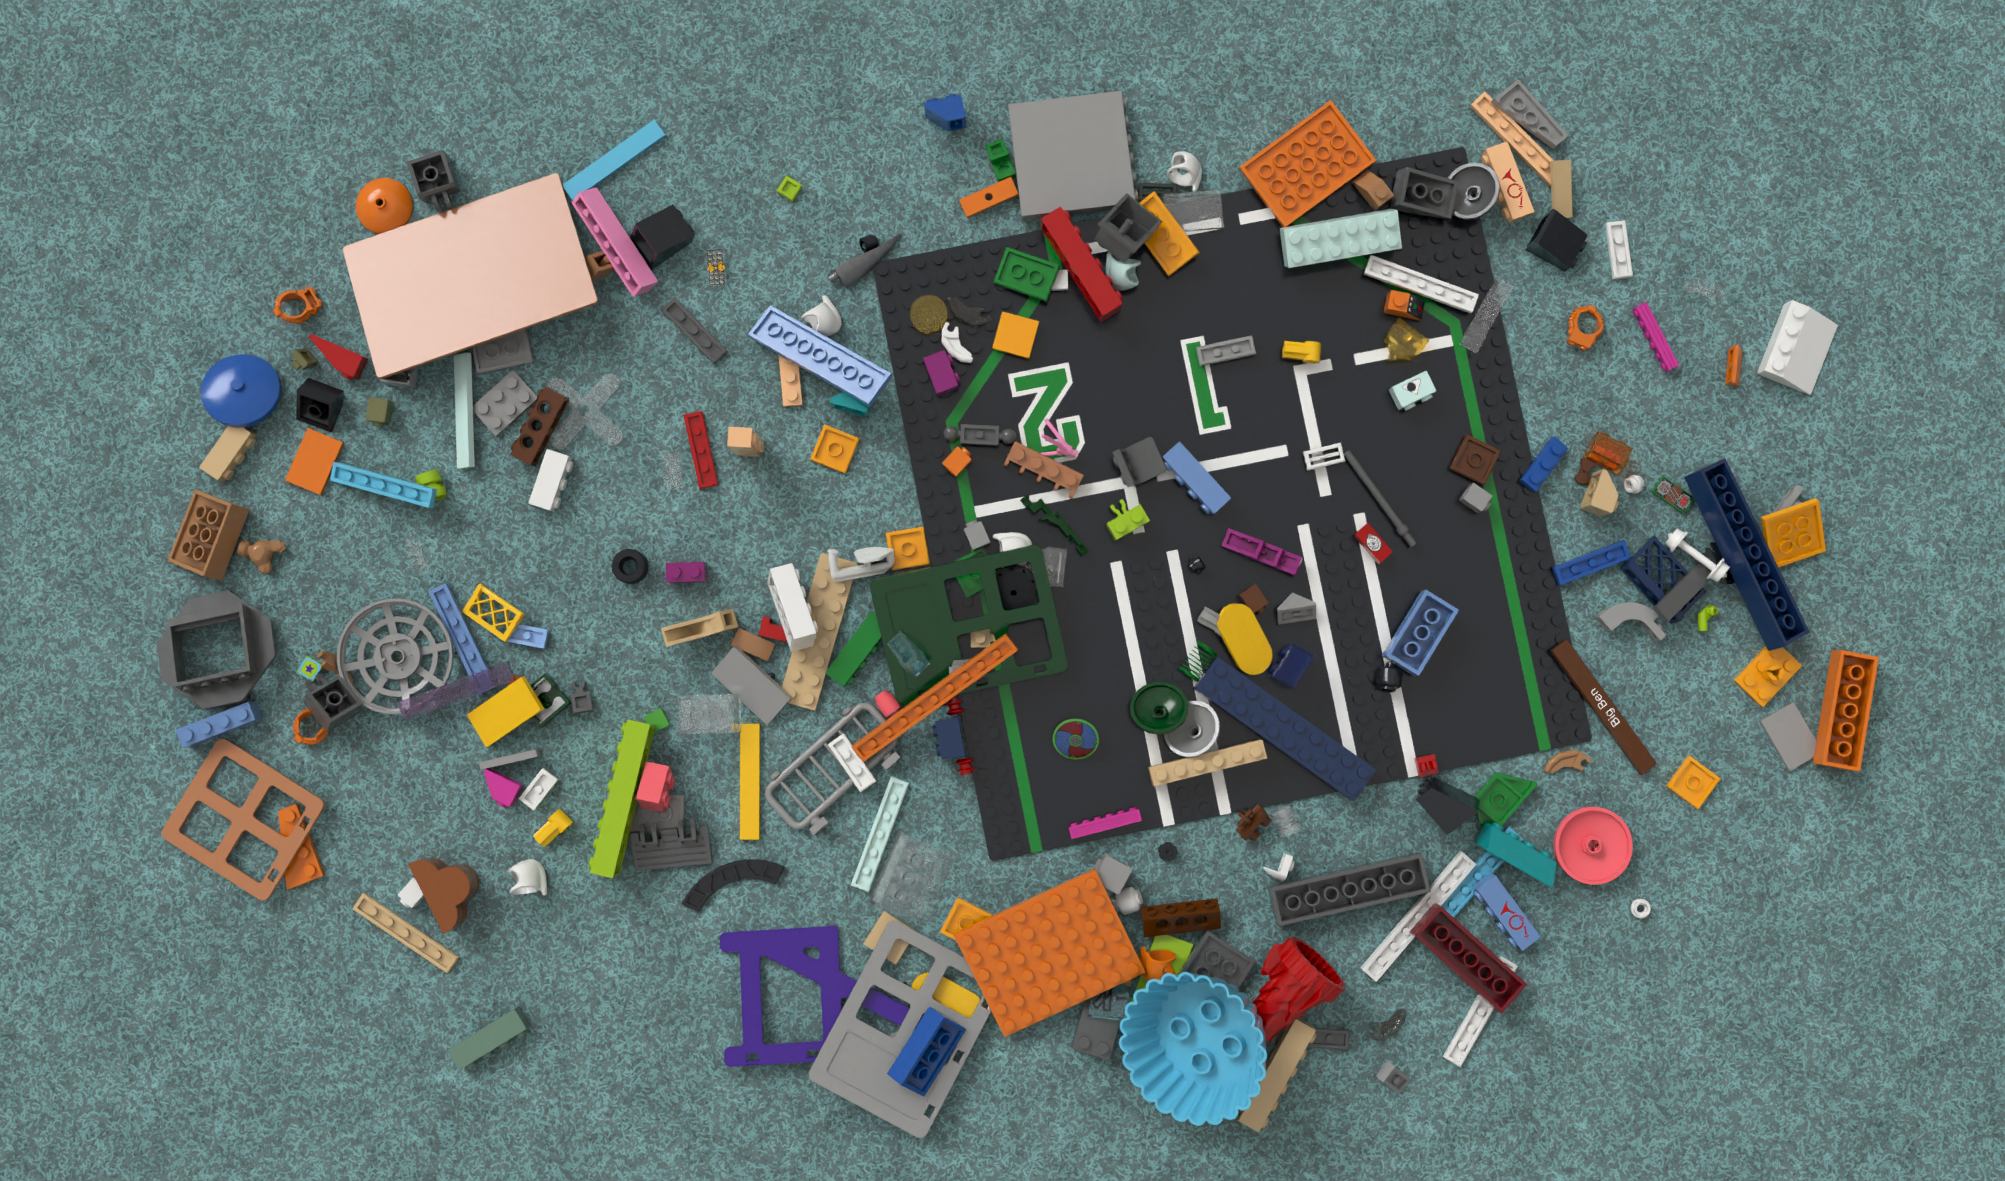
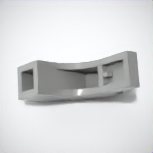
[1594,602,1666,641]

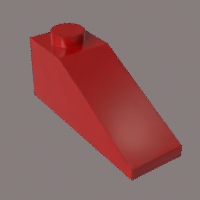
[309,334,368,381]

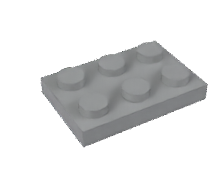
[473,370,538,437]

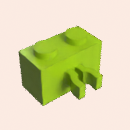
[1106,499,1150,542]

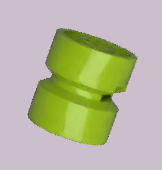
[415,470,448,502]

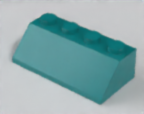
[1474,822,1557,887]

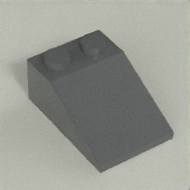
[1390,167,1459,219]
[1071,993,1125,1060]

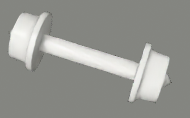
[1665,528,1730,582]

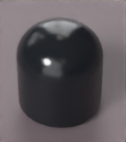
[859,235,879,252]

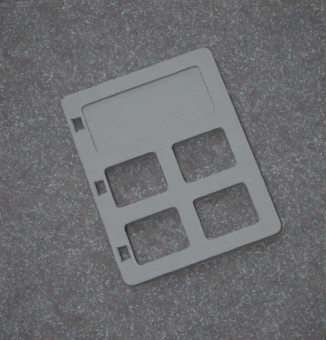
[809,921,991,1138]

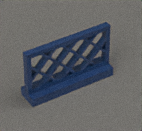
[1620,535,1706,624]

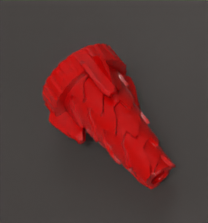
[1252,937,1346,1043]

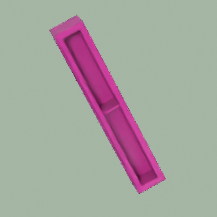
[1633,302,1679,372]
[1068,807,1142,839]

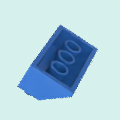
[887,1007,966,1096]

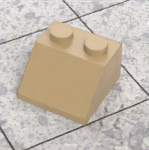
[1580,469,1619,516]

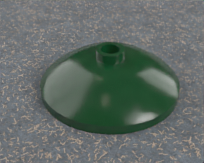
[1130,682,1188,735]

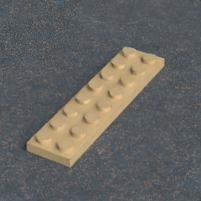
[782,553,858,711]

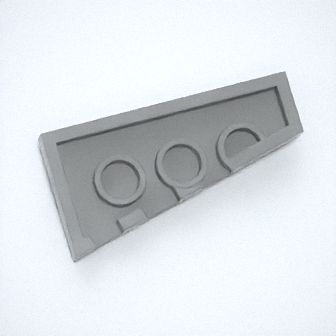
[1491,79,1568,149]

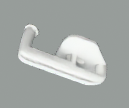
[827,547,895,582]

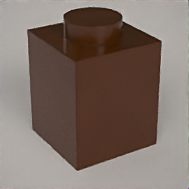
[1238,584,1268,615]

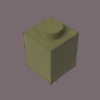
[366,397,393,427]

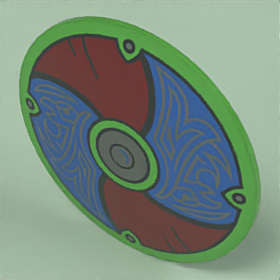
[1053,719,1099,759]

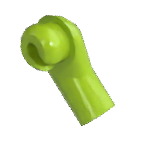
[1697,605,1718,631]

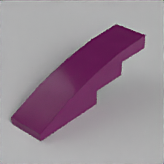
[1222,528,1303,576]

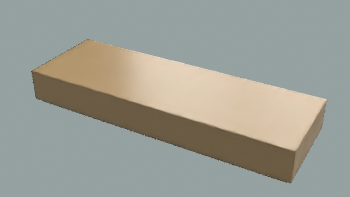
[1550,159,1573,218]

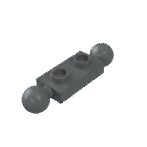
[943,424,1016,446]

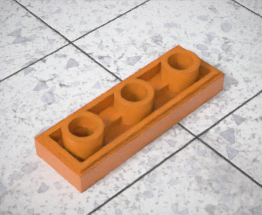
[959,177,1019,218]

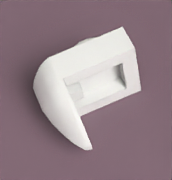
[1263,853,1295,882]

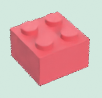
[636,762,676,813]

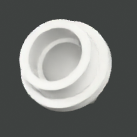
[1624,475,1645,494]

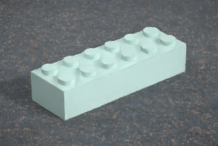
[1280,209,1402,268]

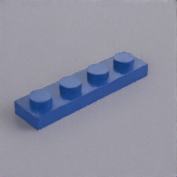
[1552,540,1631,585]

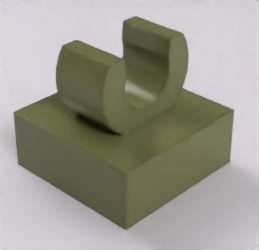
[291,348,319,371]

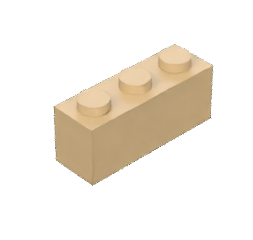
[199,426,257,482]

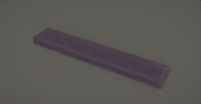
[397,661,515,720]

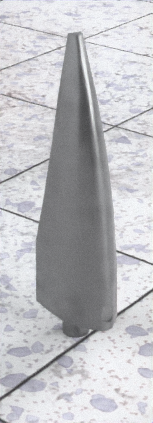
[827,233,901,289]

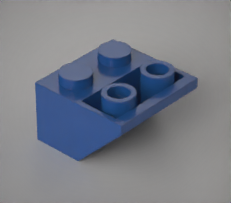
[924,94,966,131]

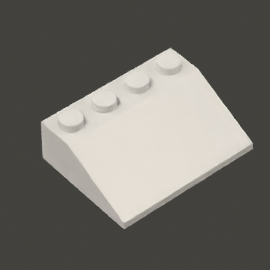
[1757,300,1838,395]

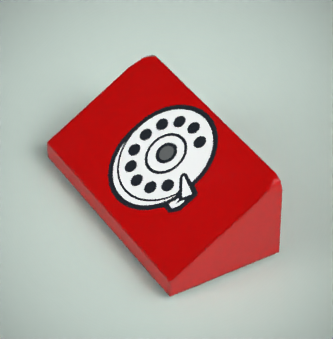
[1353,523,1393,564]

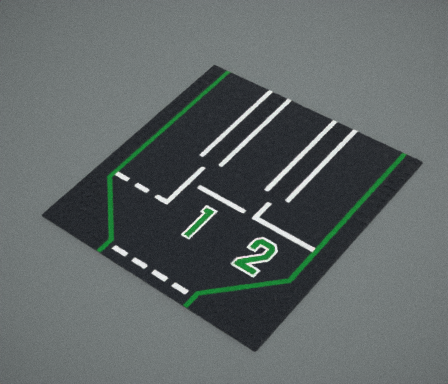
[873,147,1592,861]

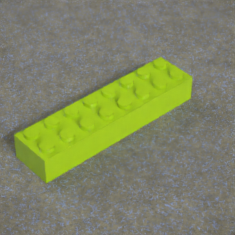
[588,719,656,878]

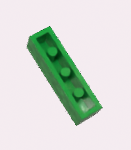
[825,611,882,687]

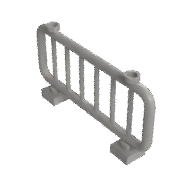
[765,702,902,835]

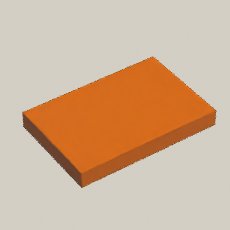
[285,428,345,495]

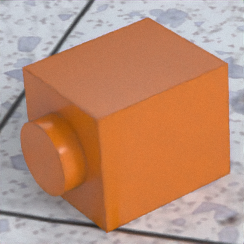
[942,446,972,478]

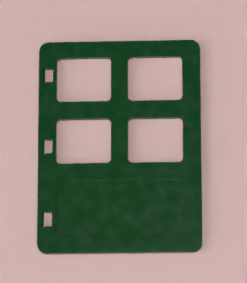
[870,544,1068,706]

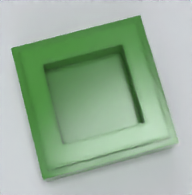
[644,708,670,733]

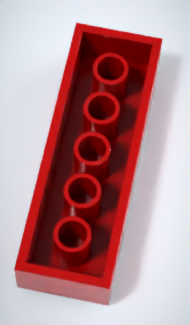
[1040,206,1123,323]

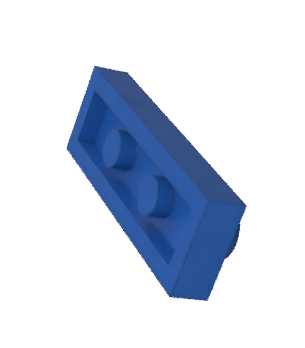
[1519,436,1568,493]

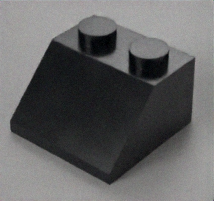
[296,378,344,432]

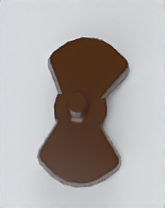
[1574,457,1596,485]

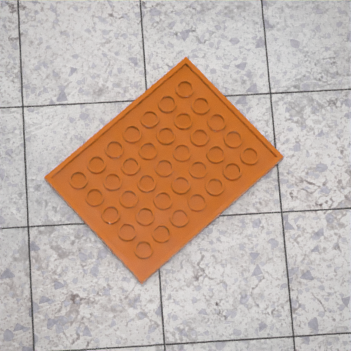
[954,868,1146,1037]

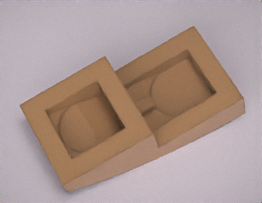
[730,628,775,661]

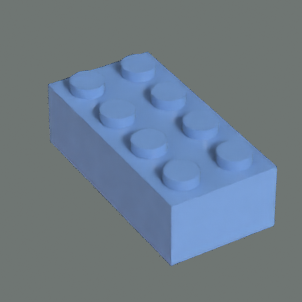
[1382,590,1459,676]

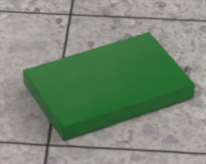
[993,247,1060,302]

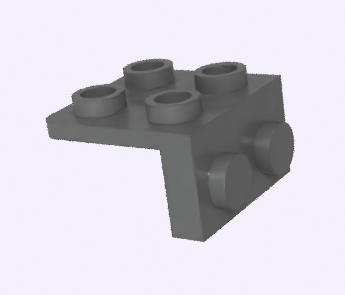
[1113,437,1167,487]

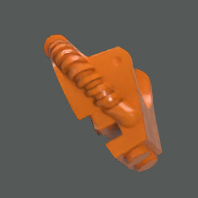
[273,286,323,324]
[1566,305,1604,351]
[293,708,330,745]

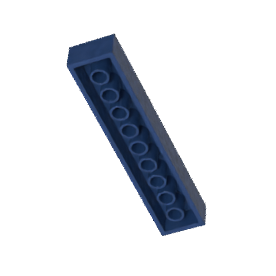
[1684,458,1810,651]
[1193,657,1376,802]

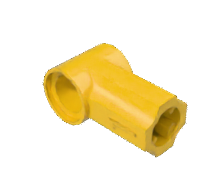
[1282,341,1321,364]
[533,809,574,848]

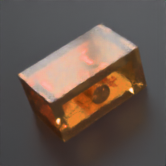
[1583,431,1633,474]

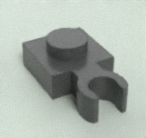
[570,679,593,715]

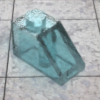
[887,630,930,677]

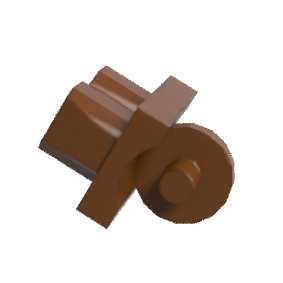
[1236,803,1272,841]

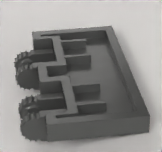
[630,818,713,871]

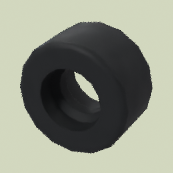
[611,549,649,584]

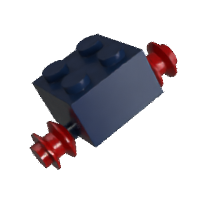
[932,697,976,776]

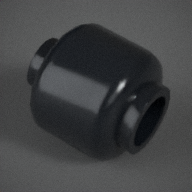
[1376,663,1403,692]

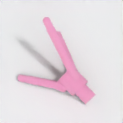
[1041,419,1078,458]

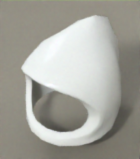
[1167,151,1202,192]
[801,296,842,336]
[993,532,1032,568]
[508,859,547,896]

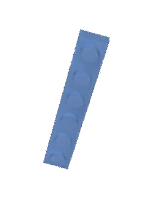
[429,583,497,695]

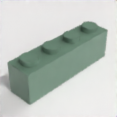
[448,1006,530,1070]

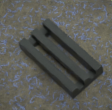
[1138,183,1177,204]

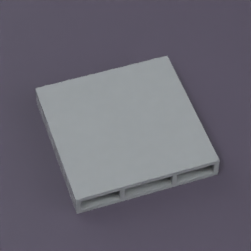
[1008,91,1138,220]

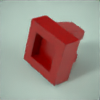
[1414,754,1439,777]

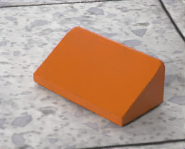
[1725,345,1743,387]

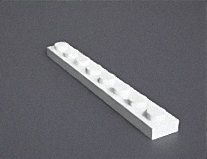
[1360,851,1476,982]

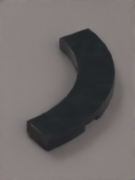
[682,859,785,912]

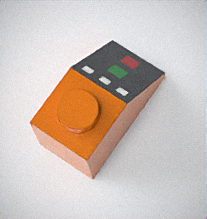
[1383,290,1425,321]

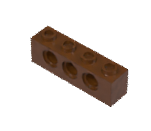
[510,387,570,466]
[1140,898,1221,937]

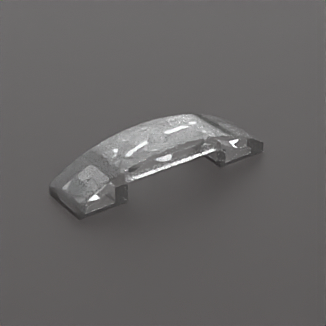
[1459,277,1515,354]

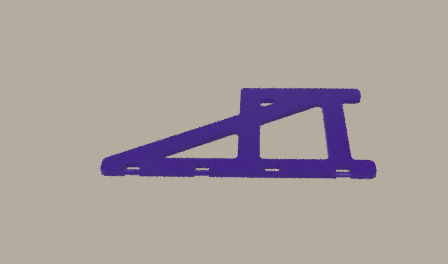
[720,926,960,1067]

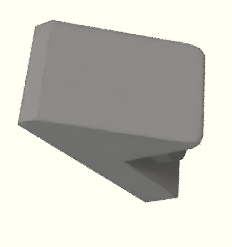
[1376,1061,1411,1094]

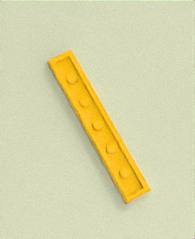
[740,724,760,840]

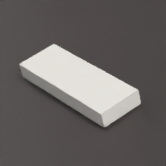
[1605,220,1633,280]
[828,733,877,792]

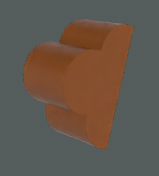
[408,857,479,934]

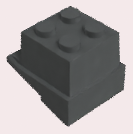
[1094,193,1163,263]

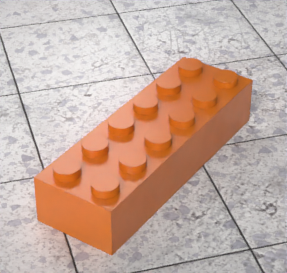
[1812,650,1879,772]

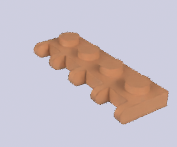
[1004,441,1084,499]

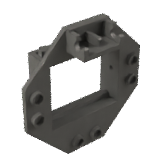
[157,590,276,710]

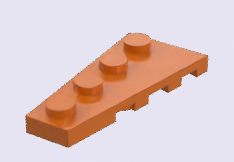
[278,804,325,890]

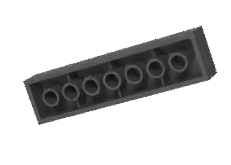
[1267,852,1431,926]

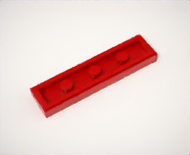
[683,411,719,490]

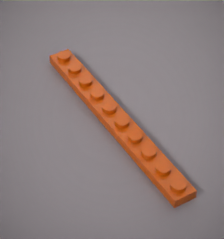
[851,633,1018,762]

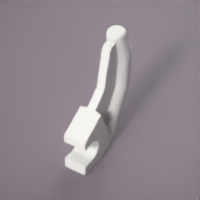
[941,322,973,363]

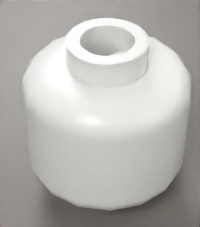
[1113,887,1143,915]

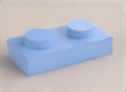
[507,624,549,649]

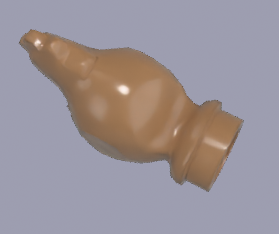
[237,540,286,574]

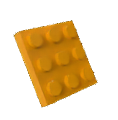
[1761,498,1826,568]

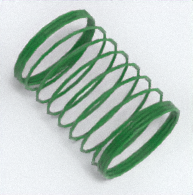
[1179,641,1218,682]

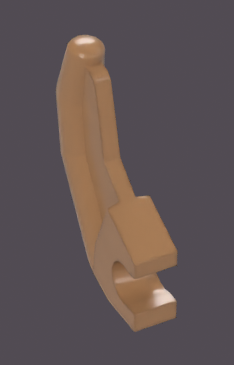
[317,651,354,686]
[1544,749,1592,773]

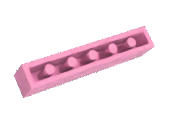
[571,187,658,297]

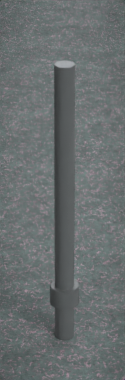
[1344,450,1417,547]

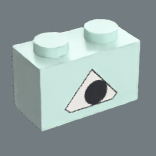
[1389,371,1436,411]

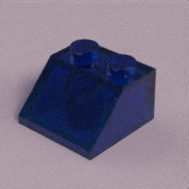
[1269,644,1315,689]

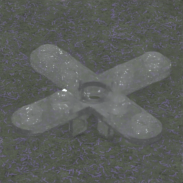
[547,373,624,450]

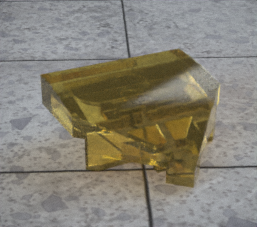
[1384,318,1429,361]

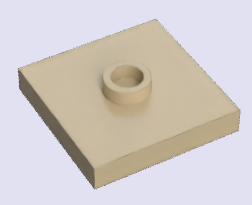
[863,911,917,965]

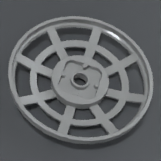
[337,598,454,714]

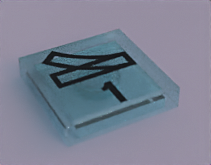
[1088,984,1130,1020]

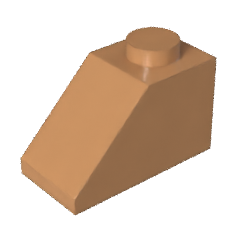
[1352,170,1394,211]
[585,251,615,282]

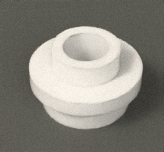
[1630,899,1651,918]

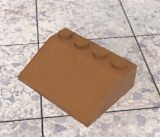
[167,489,250,581]

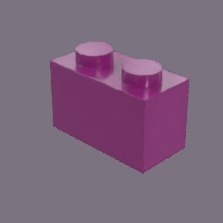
[923,350,961,396]
[666,562,708,584]

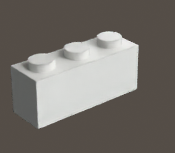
[528,449,573,512]

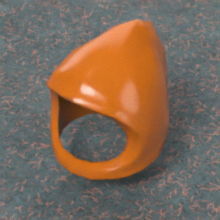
[1140,946,1176,981]

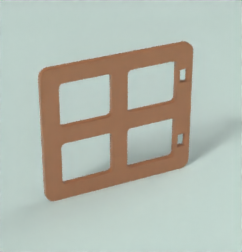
[162,739,325,901]

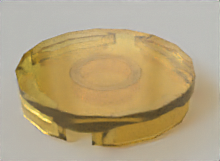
[910,295,948,334]

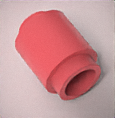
[874,689,901,718]

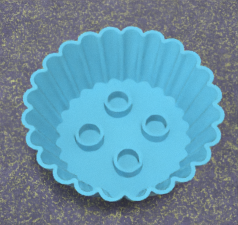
[1119,972,1267,1126]

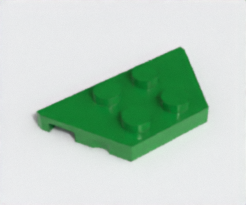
[1475,772,1538,828]

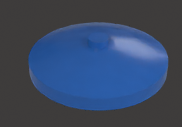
[200,354,281,427]

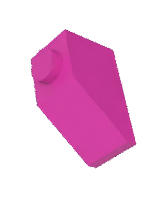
[484,768,524,808]

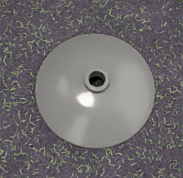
[1164,701,1220,758]

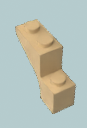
[661,609,738,647]

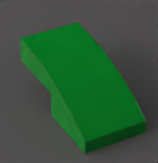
[985,139,1016,182]

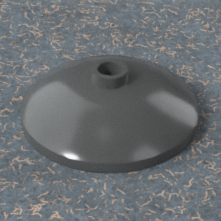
[1448,163,1500,220]

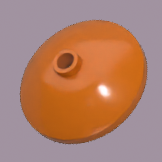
[356,178,413,234]

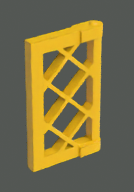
[462,584,525,642]

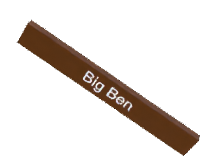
[1550,639,1657,775]

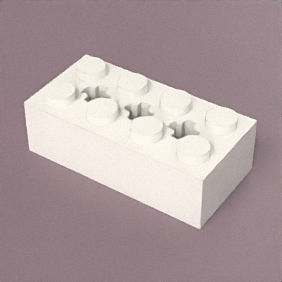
[767,563,818,652]

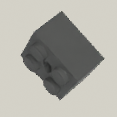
[407,150,460,212]
[304,673,363,732]

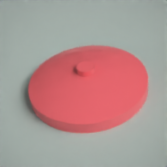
[1553,806,1633,885]

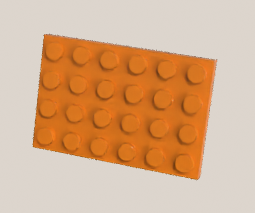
[1239,100,1376,227]

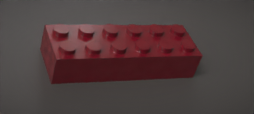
[1409,903,1527,1014]

